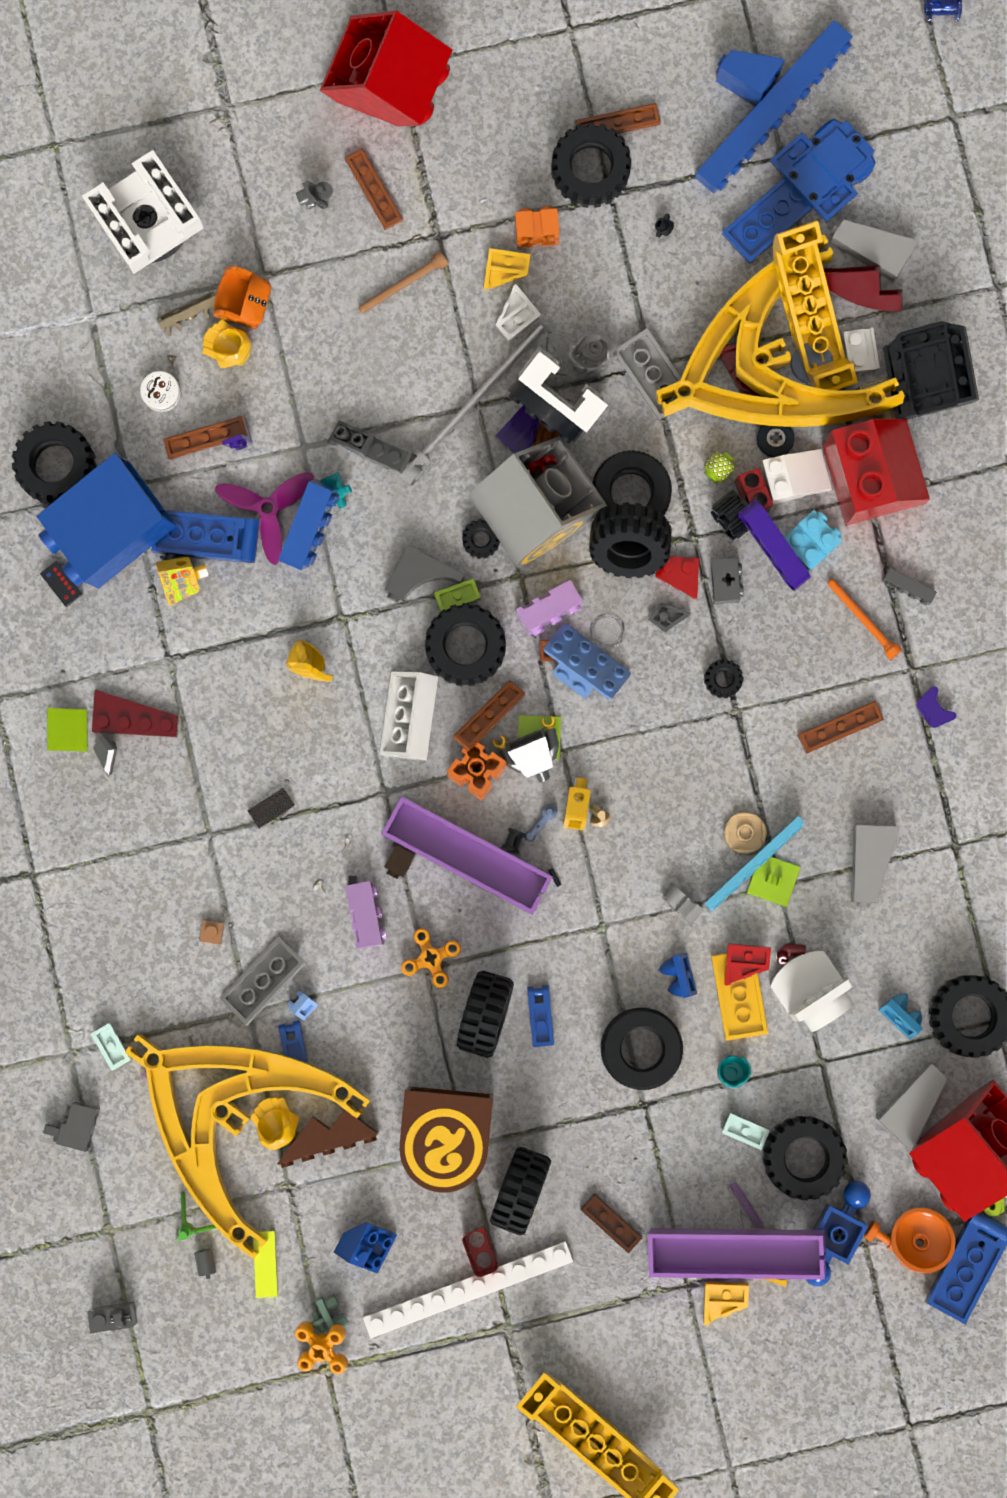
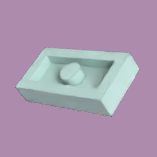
[91,1023,132,1071]
[721,1113,770,1150]

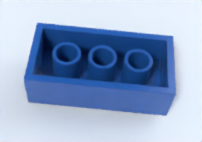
[278,479,340,570]

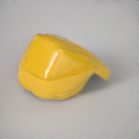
[202,319,252,368]
[285,640,334,682]
[250,1096,299,1151]

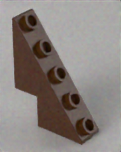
[277,1110,379,1168]

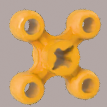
[401,928,461,988]
[295,1321,348,1374]

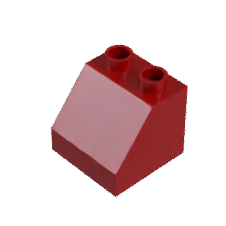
[319,10,453,127]
[822,419,930,526]
[909,1079,1007,1222]

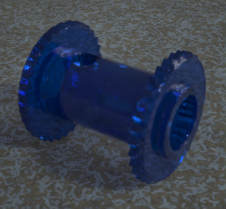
[924,0,962,22]

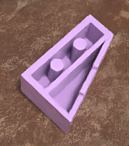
[516,580,583,637]
[345,881,387,949]

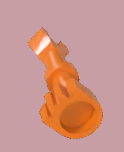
[863,1220,893,1251]

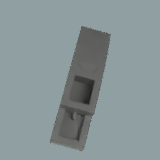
[329,421,412,474]

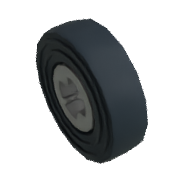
[756,425,795,457]

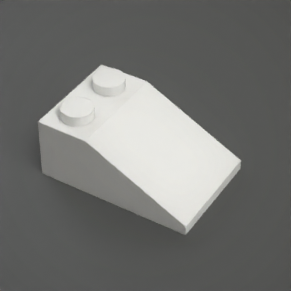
[760,449,832,504]

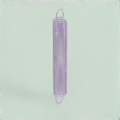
[728,1178,764,1228]

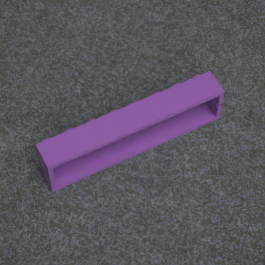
[381,796,553,915]
[648,1228,826,1280]

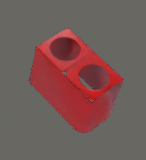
[734,468,774,513]
[462,1227,498,1277]

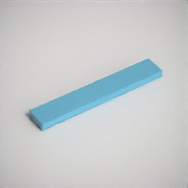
[705,816,804,911]

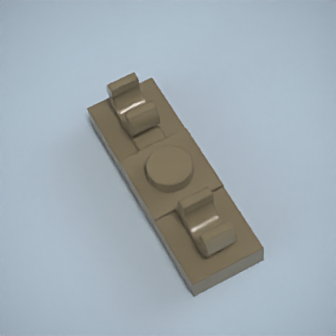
[157,291,216,336]

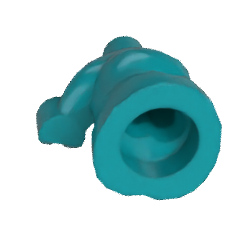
[320,472,352,509]

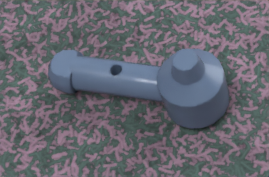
[525,804,558,842]

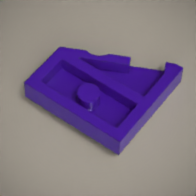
[495,405,539,453]

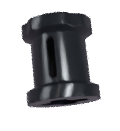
[501,828,526,854]

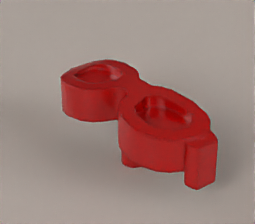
[527,455,557,475]

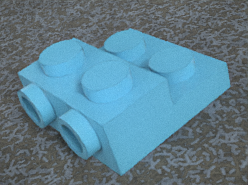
[784,510,842,572]

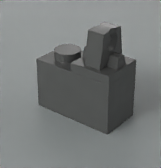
[43,1102,100,1152]
[87,1301,137,1334]

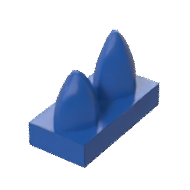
[658,953,697,998]

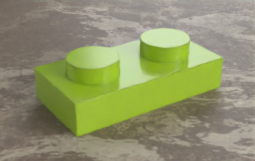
[434,578,481,611]

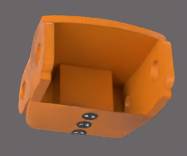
[213,266,272,329]

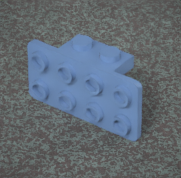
[544,624,631,700]

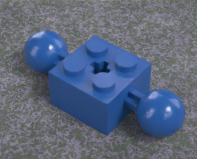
[805,1181,871,1287]

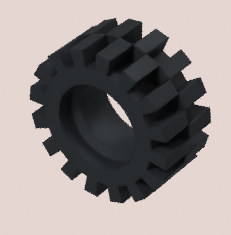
[462,519,500,559]
[704,659,744,699]

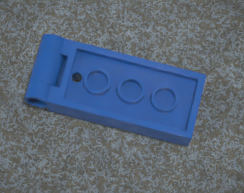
[151,510,260,563]
[924,1212,1007,1325]

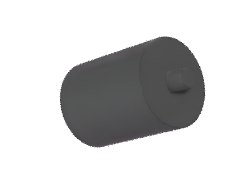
[194,1249,217,1279]

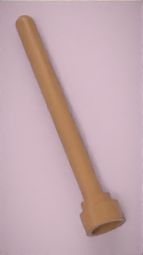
[358,251,448,313]

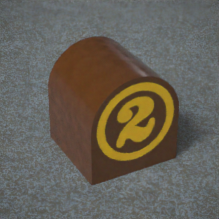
[399,1086,493,1193]

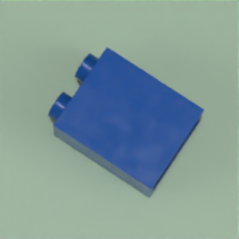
[36,453,177,589]

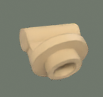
[590,804,611,827]

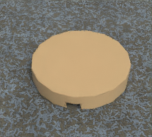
[724,812,767,854]

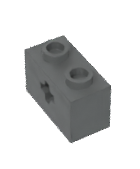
[711,558,744,604]

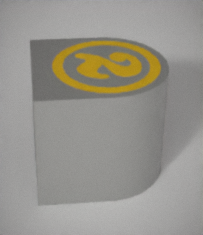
[469,436,607,567]

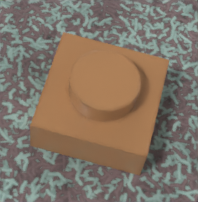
[199,920,224,945]

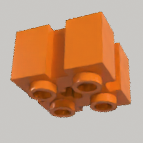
[515,206,559,249]
[447,743,507,801]

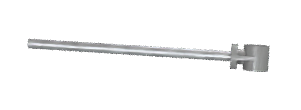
[394,324,545,486]

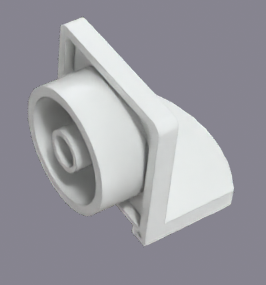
[770,951,854,1032]

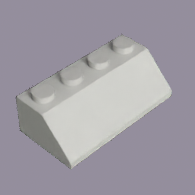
[380,672,438,761]

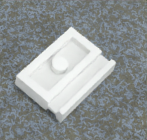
[842,327,880,373]

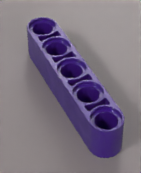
[738,499,811,591]

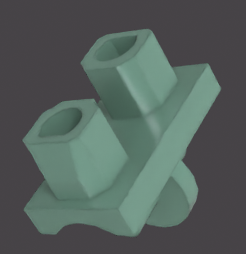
[311,1295,348,1332]

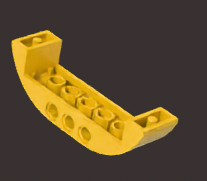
[773,220,858,390]
[516,1372,679,1498]

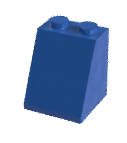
[716,50,785,107]

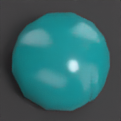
[717,1055,751,1088]

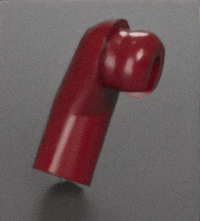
[776,943,806,964]

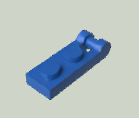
[527,985,554,1047]
[278,1021,308,1063]

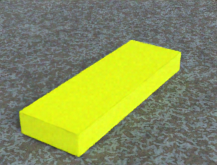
[253,1230,278,1298]

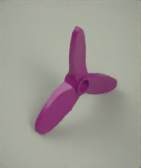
[215,472,314,565]

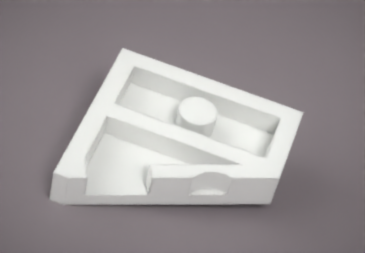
[496,284,541,342]

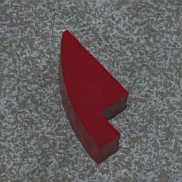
[823,266,903,311]

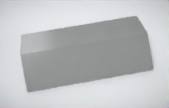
[616,328,690,420]
[220,936,306,1026]

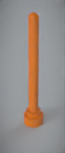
[827,579,903,661]

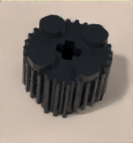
[710,490,749,541]

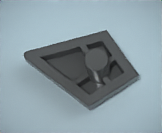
[648,603,691,632]
[94,733,117,776]

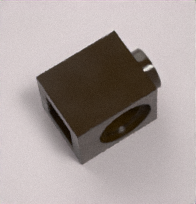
[384,845,416,879]

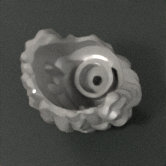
[566,332,617,375]

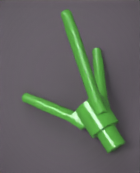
[176,1192,216,1241]

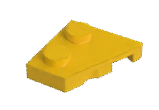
[483,248,531,290]
[703,1282,749,1325]

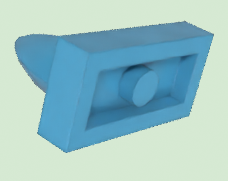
[878,994,923,1039]

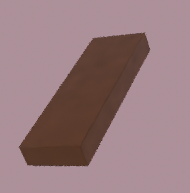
[580,1193,643,1254]

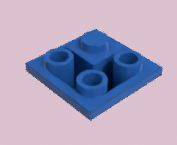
[334,1222,397,1274]

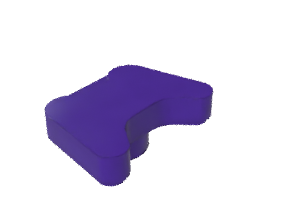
[916,686,956,728]

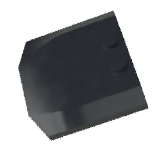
[883,321,979,419]

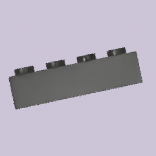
[882,568,937,606]

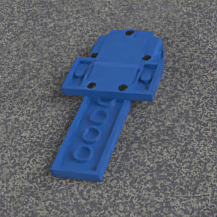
[722,119,876,264]

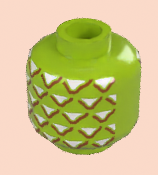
[704,452,735,483]

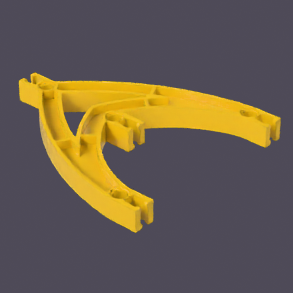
[656,234,905,427]
[125,1034,372,1259]

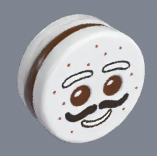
[140,371,181,412]

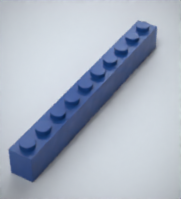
[695,20,853,194]

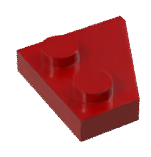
[656,556,699,599]
[724,943,771,986]

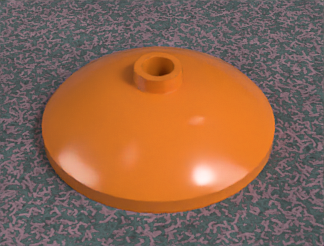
[891,1208,955,1274]

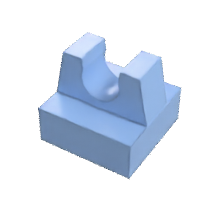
[287,991,318,1021]

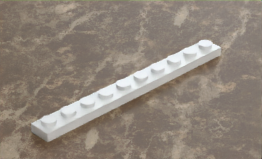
[363,1240,573,1339]

